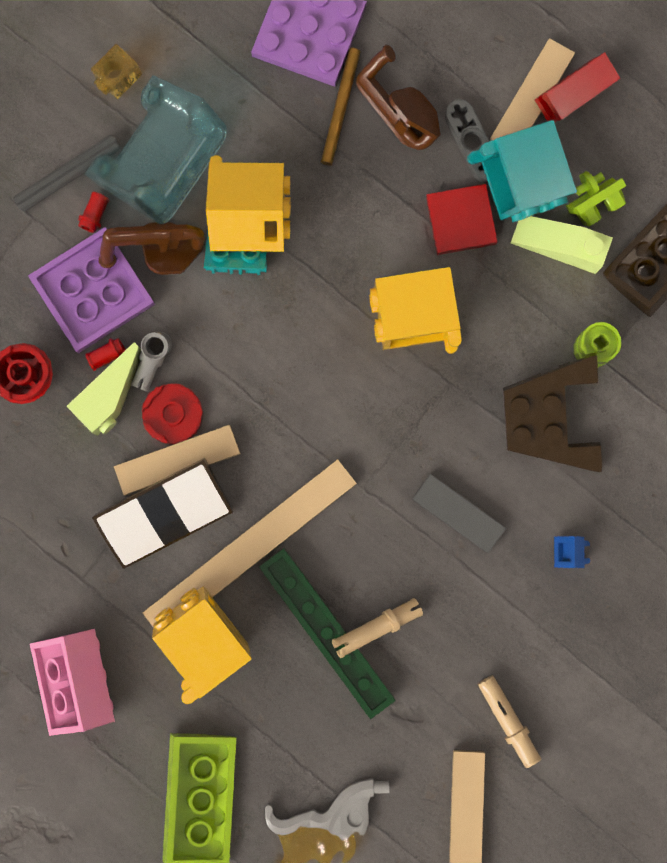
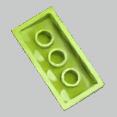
[162,733,236,863]

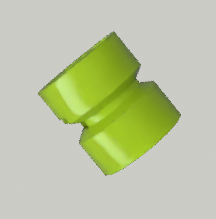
[573,322,621,368]

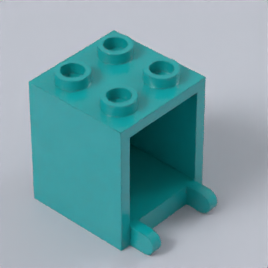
[467,120,577,223]

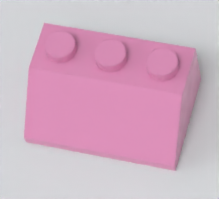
[30,629,115,736]

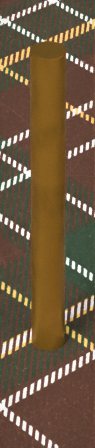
[321,48,361,166]

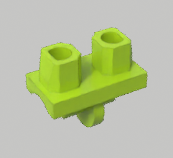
[566,171,626,226]

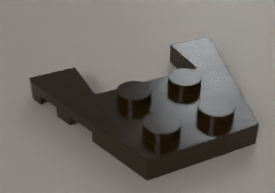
[503,353,602,472]

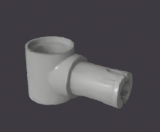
[131,331,172,392]

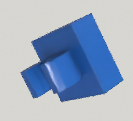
[554,536,590,568]

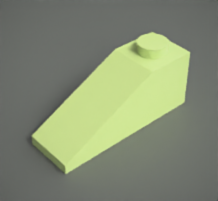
[511,216,613,274]
[67,342,141,435]

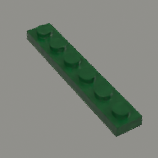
[259,548,396,720]

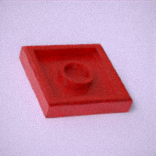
[426,184,497,255]

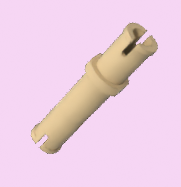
[332,598,423,658]
[477,675,541,768]

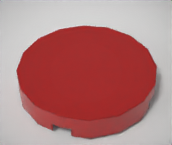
[142,384,203,444]

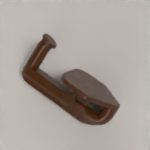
[356,45,441,150]
[99,222,206,275]

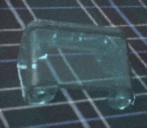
[85,75,227,224]

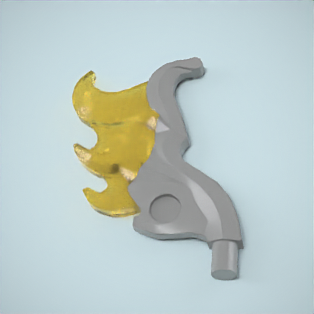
[265,778,389,863]

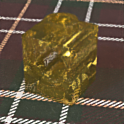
[91,44,142,99]

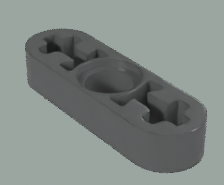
[445,99,489,183]

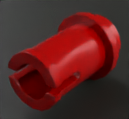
[78,192,110,233]
[85,338,125,371]

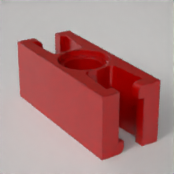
[534,52,620,123]

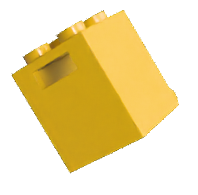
[206,155,291,252]
[369,267,462,354]
[152,586,252,704]

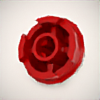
[0,343,53,404]

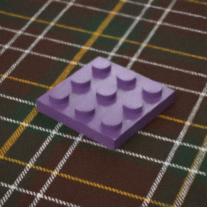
[251,0,367,87]
[28,227,155,353]

